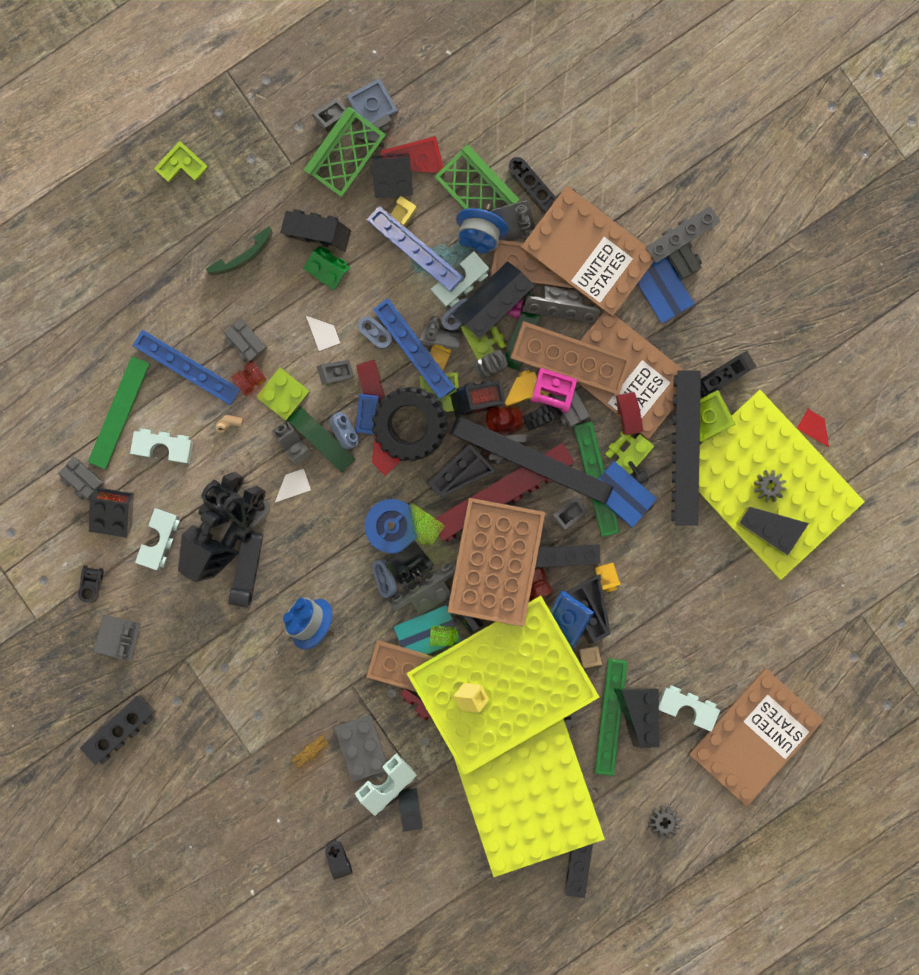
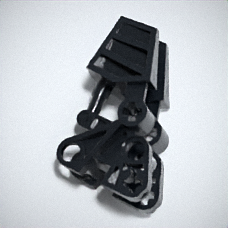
[178,472,266,582]

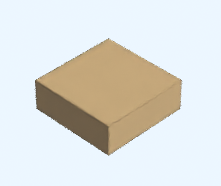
[579,646,602,668]

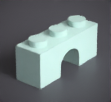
[431,252,489,309]
[130,428,193,464]
[135,508,180,570]
[659,685,720,732]
[355,754,417,816]

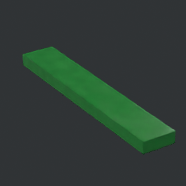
[88,356,150,469]
[573,421,620,537]
[594,658,628,776]

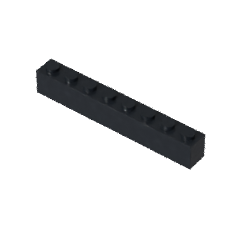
[671,370,701,526]

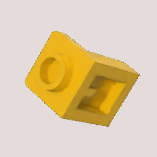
[430,344,452,371]
[595,562,621,593]

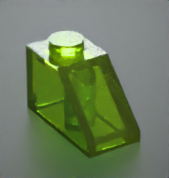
[409,503,445,546]
[430,625,458,646]

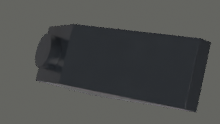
[700,351,757,398]

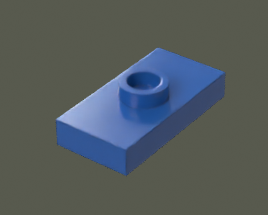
[355,394,379,435]

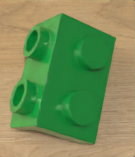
[303,246,351,290]

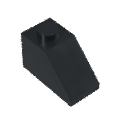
[398,788,423,832]

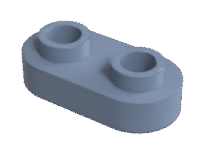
[442,298,468,331]
[358,316,392,349]
[329,412,359,450]
[372,559,397,598]

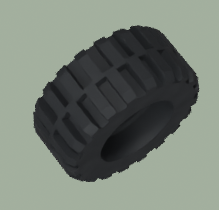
[372,387,448,462]

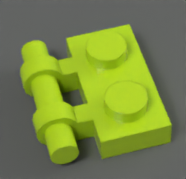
[460,326,507,360]
[605,431,654,474]

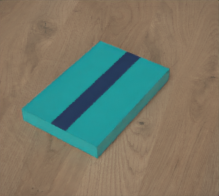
[393,605,461,654]

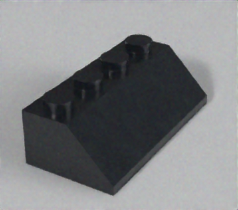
[453,261,535,342]

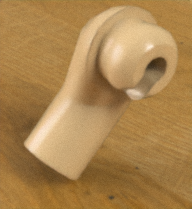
[215,415,243,433]

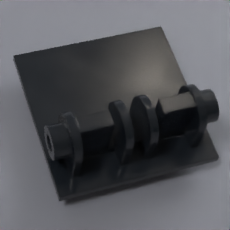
[385,540,434,589]

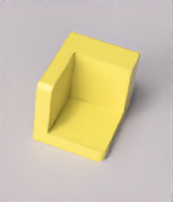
[390,196,417,227]
[454,683,489,713]

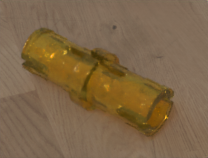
[291,734,329,768]

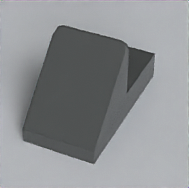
[311,98,347,133]
[355,114,392,147]
[317,360,354,386]
[552,497,588,531]

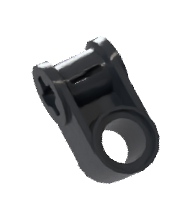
[78,565,104,603]
[325,840,353,880]

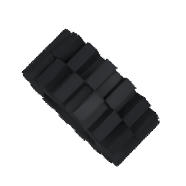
[522,405,560,431]

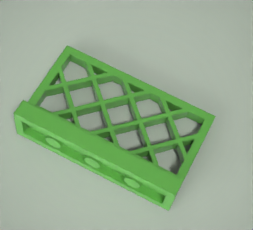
[304,107,386,197]
[434,144,520,212]

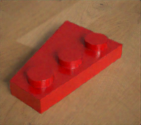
[381,136,444,173]

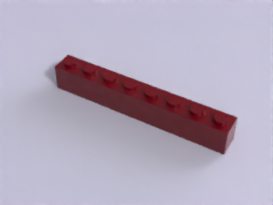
[430,443,574,543]

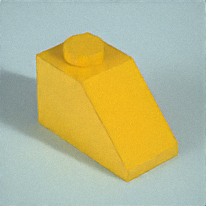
[505,370,542,407]

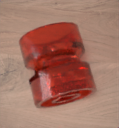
[231,361,267,396]
[486,407,522,432]
[529,567,553,601]

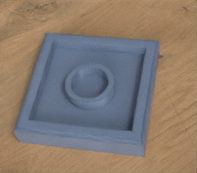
[346,78,398,127]

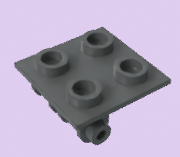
[491,200,535,241]
[420,316,462,349]
[94,614,141,661]

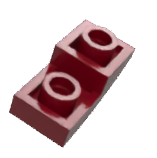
[356,359,385,401]
[616,392,643,435]
[401,688,432,720]

